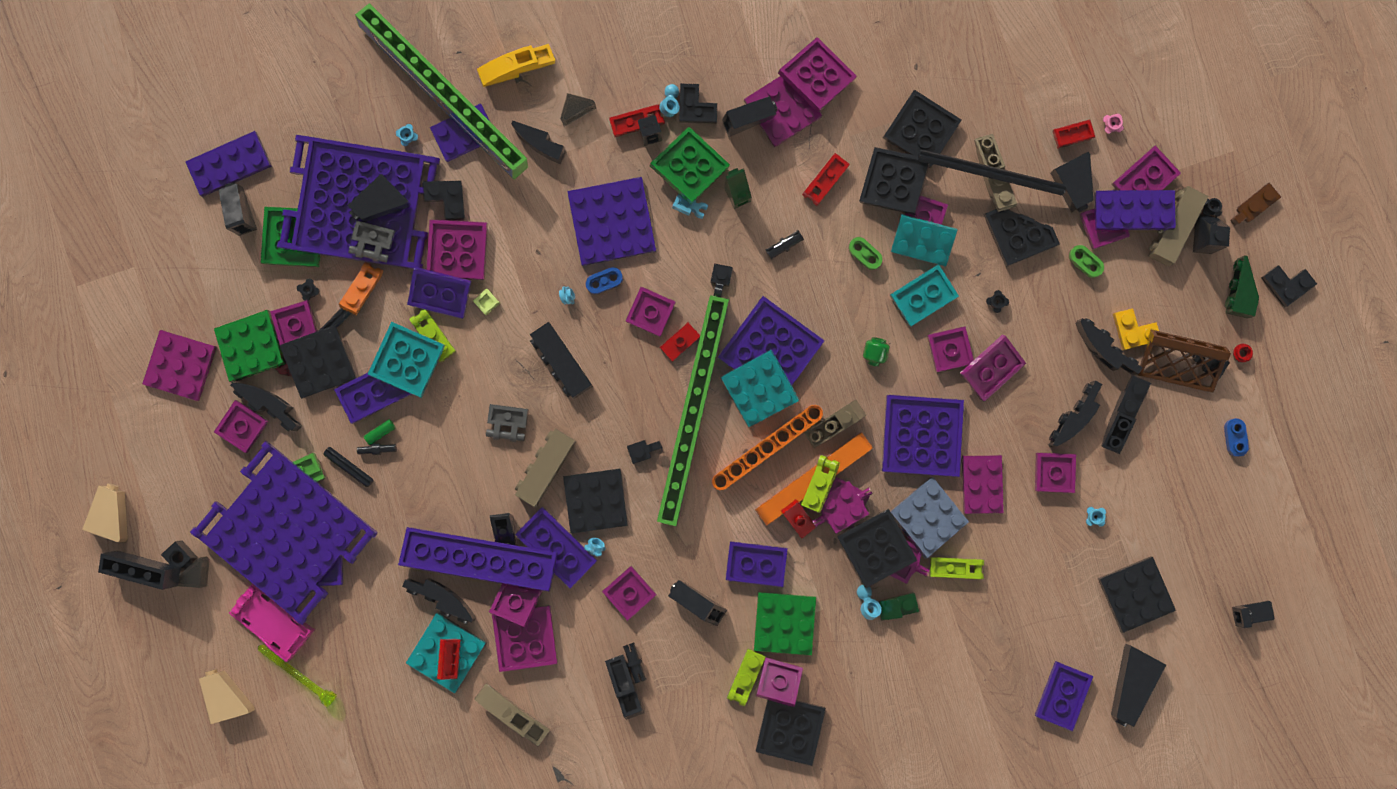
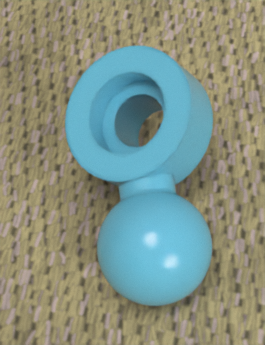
[659,84,680,117]
[857,584,881,620]

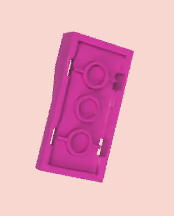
[229,584,315,662]

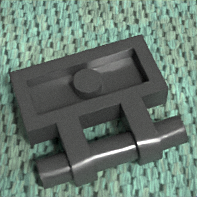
[349,221,395,263]
[486,404,529,442]

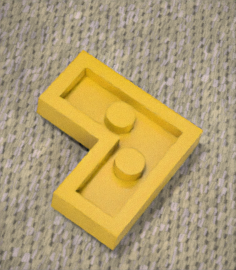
[1113,308,1159,350]

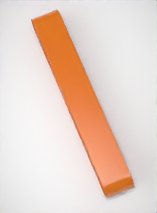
[712,405,823,490]
[755,432,873,526]

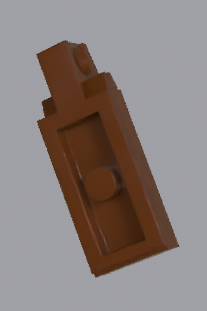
[1230,182,1281,226]

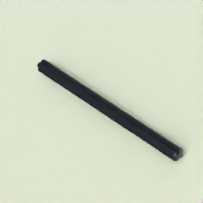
[918,150,1066,196]

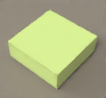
[473,289,500,316]

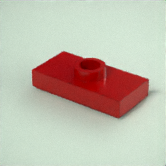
[1052,119,1095,149]
[660,322,700,362]
[781,499,816,539]
[437,639,460,680]

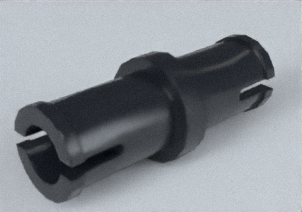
[765,230,804,260]
[622,642,647,684]

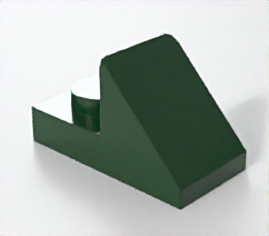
[878,592,919,621]

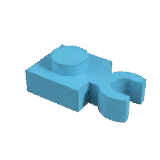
[672,193,708,219]

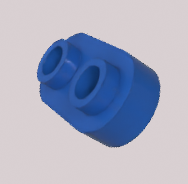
[586,267,623,294]
[1224,418,1249,457]

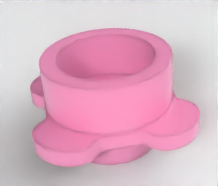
[1103,114,1124,134]

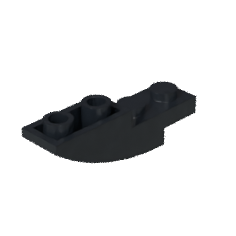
[1075,318,1143,375]
[1101,375,1151,454]
[1049,381,1103,447]
[230,382,302,431]
[402,578,476,624]

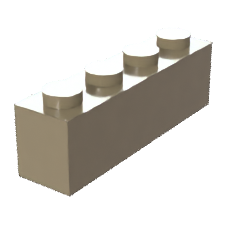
[1148,186,1209,267]
[515,429,577,507]

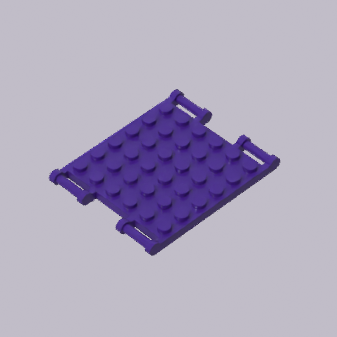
[277,135,440,269]
[190,441,378,625]

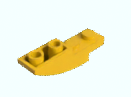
[477,44,555,87]

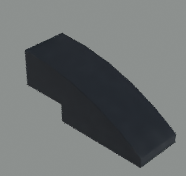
[511,120,566,164]
[605,654,644,720]

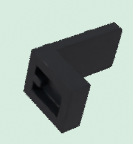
[1232,601,1275,628]

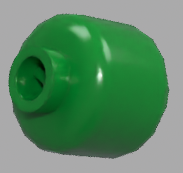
[863,337,890,366]

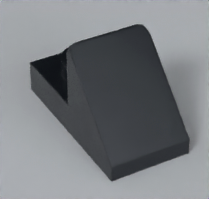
[638,115,662,146]
[490,513,516,545]

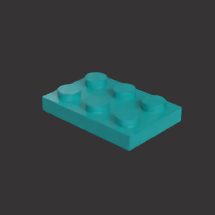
[891,214,957,266]
[890,264,959,327]

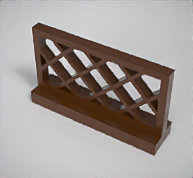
[1138,330,1231,393]

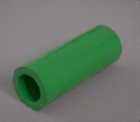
[363,419,396,445]

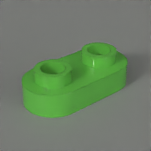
[849,237,883,270]
[1069,245,1104,278]

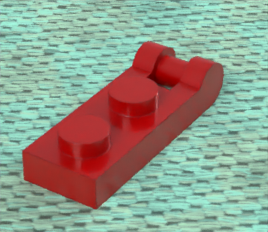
[609,104,665,138]
[802,153,850,206]

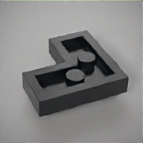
[679,83,718,124]
[422,181,465,220]
[1261,265,1317,307]

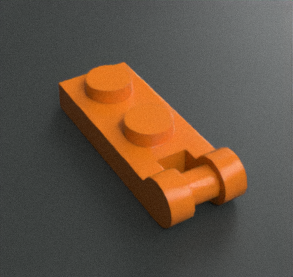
[339,262,383,315]

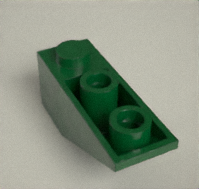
[725,168,752,209]
[1225,255,1259,319]

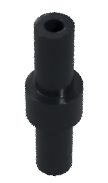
[357,443,397,455]

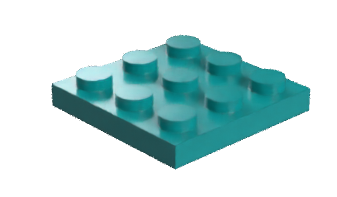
[368,321,445,398]
[721,349,800,427]
[406,612,487,694]

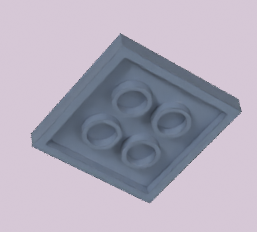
[890,477,969,558]

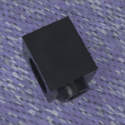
[161,540,198,571]

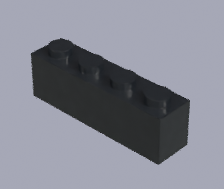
[530,322,593,399]
[98,550,181,590]

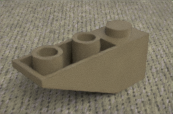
[804,400,866,448]

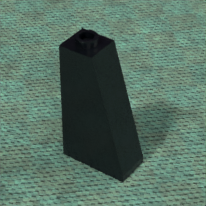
[1111,644,1166,727]

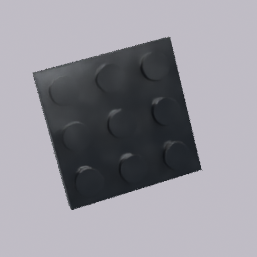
[883,89,962,168]
[859,147,930,215]
[280,325,357,399]
[563,469,628,534]
[837,508,917,588]
[1098,556,1176,633]
[755,700,826,766]

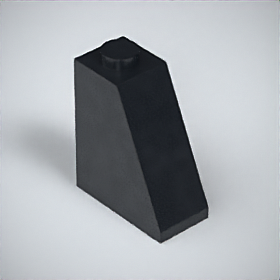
[722,96,777,137]
[1050,151,1093,213]
[347,174,411,223]
[219,183,257,236]
[1193,215,1230,254]
[668,580,727,626]

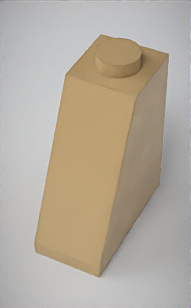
[82,483,128,543]
[199,669,255,724]

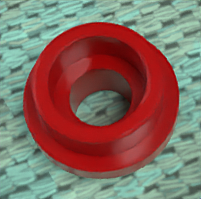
[1233,344,1253,363]

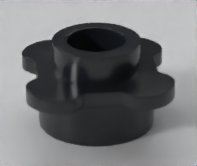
[1203,198,1222,217]
[297,278,320,301]
[986,290,1009,313]

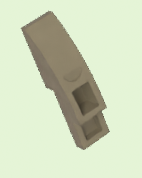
[974,134,1017,212]
[474,683,550,746]

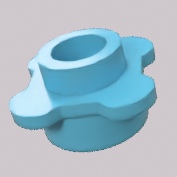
[396,124,418,146]
[559,286,575,305]
[1086,507,1106,527]
[584,538,606,557]

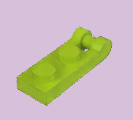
[409,309,456,362]
[801,455,840,513]
[929,557,984,579]
[726,648,766,707]

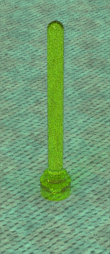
[258,645,337,707]

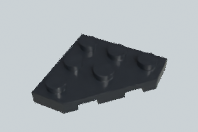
[984,209,1060,267]

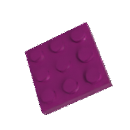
[778,37,857,112]
[744,76,822,148]
[427,220,488,280]
[142,330,217,401]
[492,605,558,672]

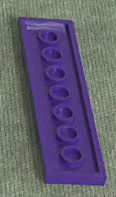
[398,527,558,592]

